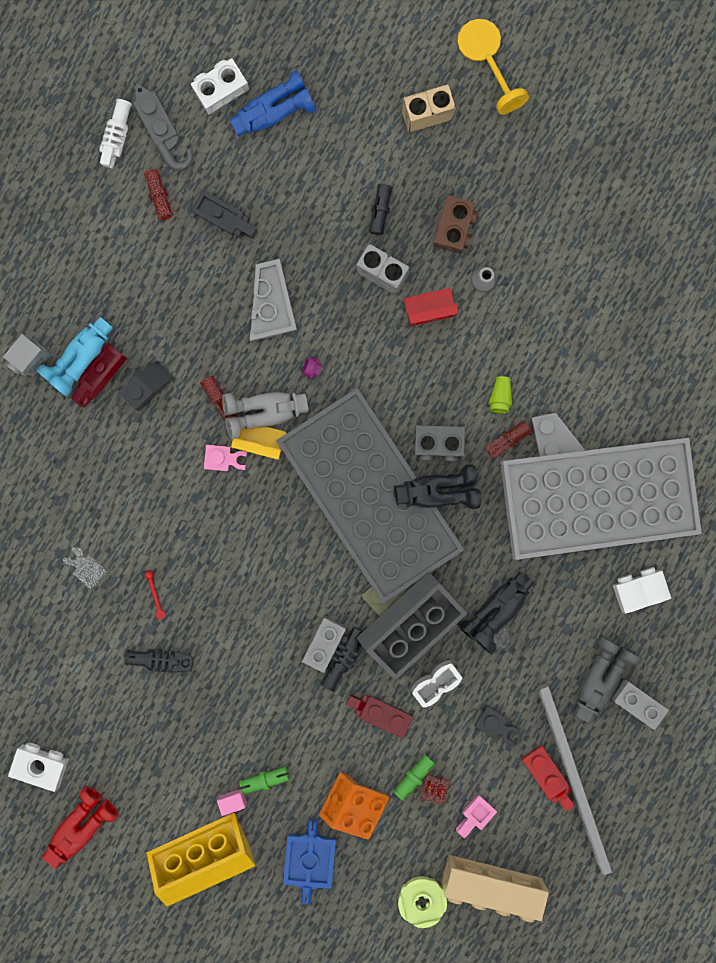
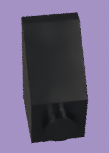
[118,361,174,411]

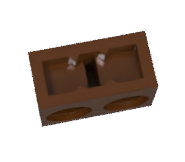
[433,195,478,254]

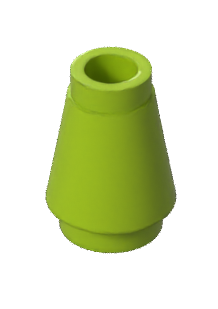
[488,376,512,414]

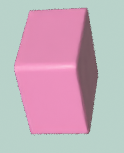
[217,788,247,816]

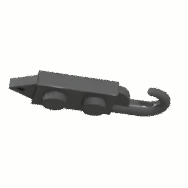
[133,84,193,171]

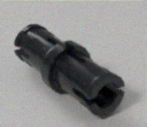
[368,184,393,235]

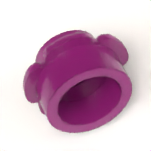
[302,357,322,380]

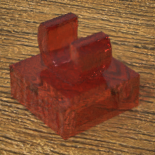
[420,774,450,805]

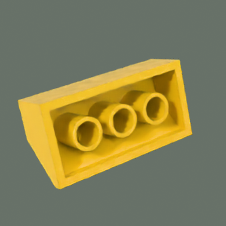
[146,813,256,906]

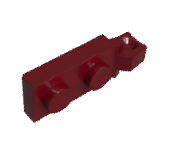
[71,343,127,408]
[346,694,413,739]

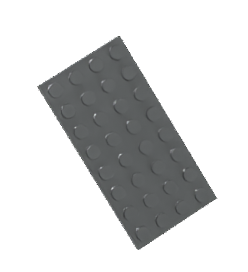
[276,388,464,604]

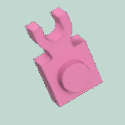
[204,445,247,471]

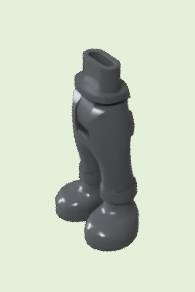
[574,637,642,724]

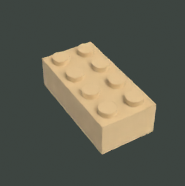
[442,855,549,922]

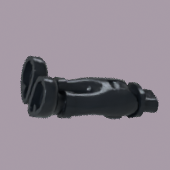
[394,464,481,510]
[458,572,534,655]

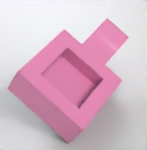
[456,794,497,838]

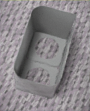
[356,244,410,293]

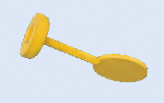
[458,19,529,115]

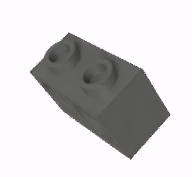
[414,425,465,461]

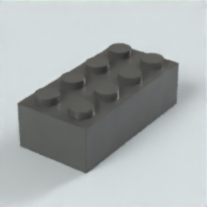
[357,572,467,680]

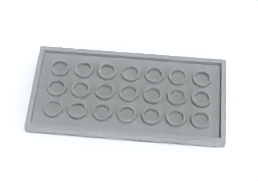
[500,438,702,560]

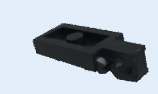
[191,190,258,239]

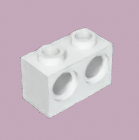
[191,58,249,115]

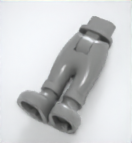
[222,392,309,439]

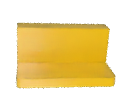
[231,427,286,460]

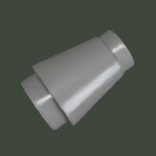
[472,267,496,291]

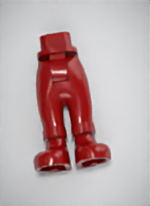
[42,786,119,869]

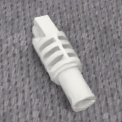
[99,99,132,169]

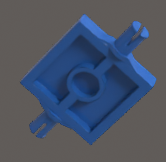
[283,819,336,904]

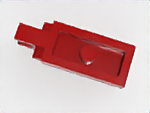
[521,745,574,812]

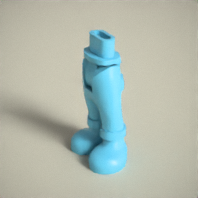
[35,317,113,397]

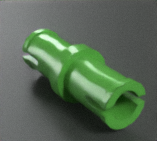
[393,754,436,802]
[239,766,290,796]

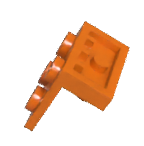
[319,772,390,839]

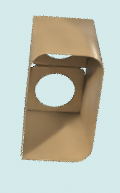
[402,84,456,132]

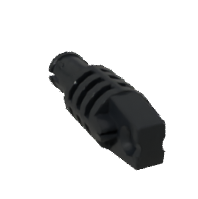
[320,626,363,692]
[125,649,194,673]

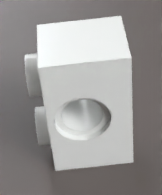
[8,743,69,792]

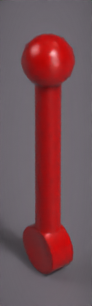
[144,571,166,620]

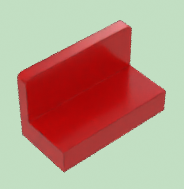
[404,288,458,327]

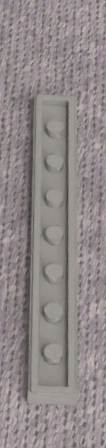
[537,683,612,875]

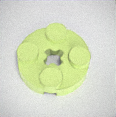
[398,876,447,928]

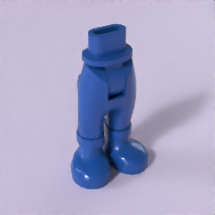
[229,70,317,136]

